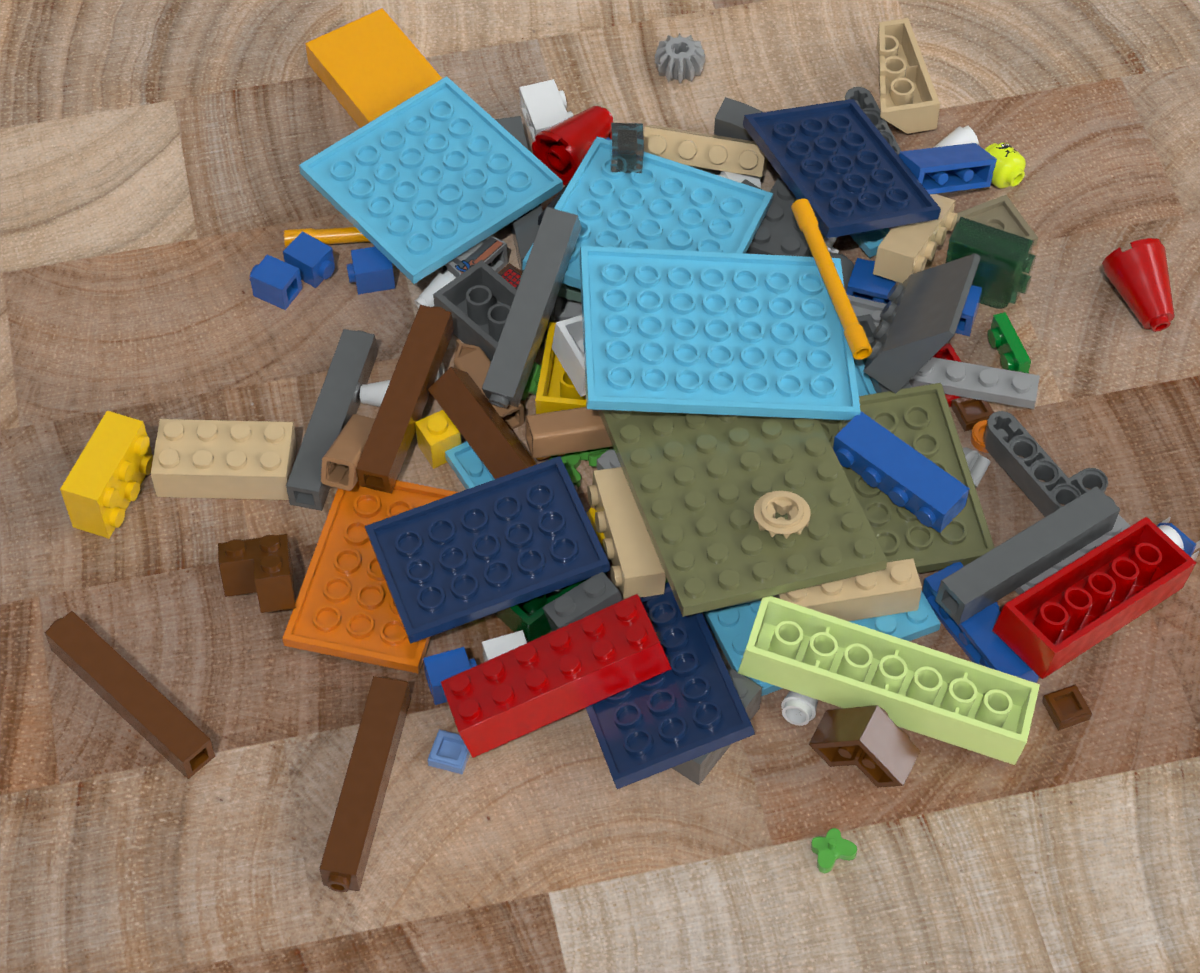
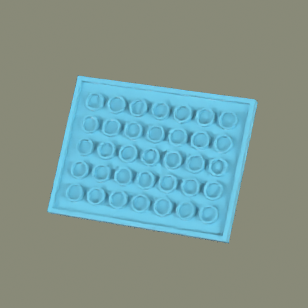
[579,245,861,420]

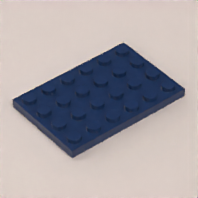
[743,99,941,239]
[365,456,610,644]
[586,582,755,789]

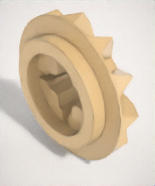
[754,491,811,539]

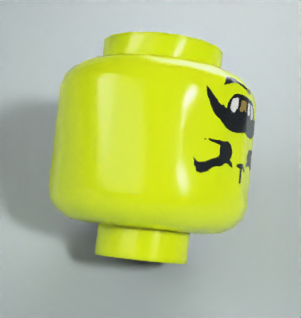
[985,143,1026,189]

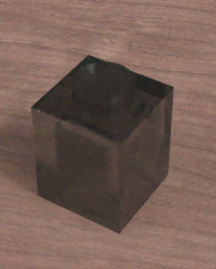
[610,123,644,173]

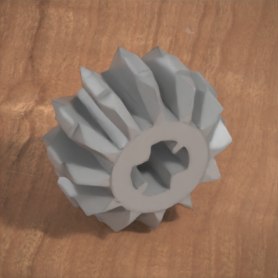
[655,33,705,84]

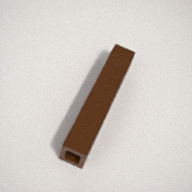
[356,305,454,494]
[428,367,536,479]
[44,611,215,779]
[319,676,411,892]

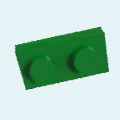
[988,312,1031,373]

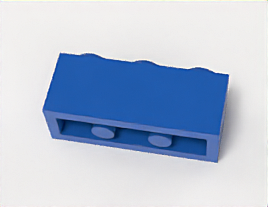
[899,143,997,194]

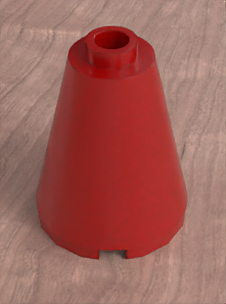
[531,106,614,186]
[1102,238,1175,332]

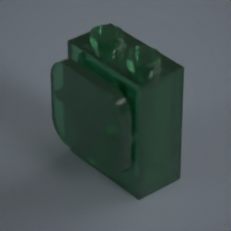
[946,217,1036,309]

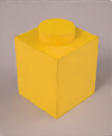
[415,410,461,469]

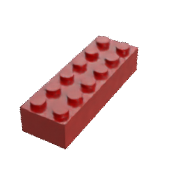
[992,517,1197,679]
[441,594,672,758]

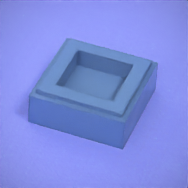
[427,729,470,774]

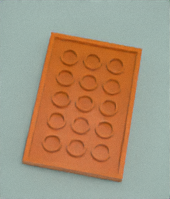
[282,480,458,674]

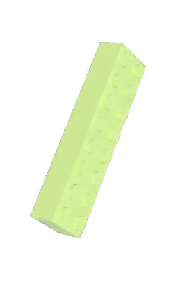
[738,596,1040,765]

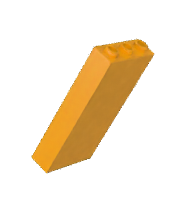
[305,8,443,128]

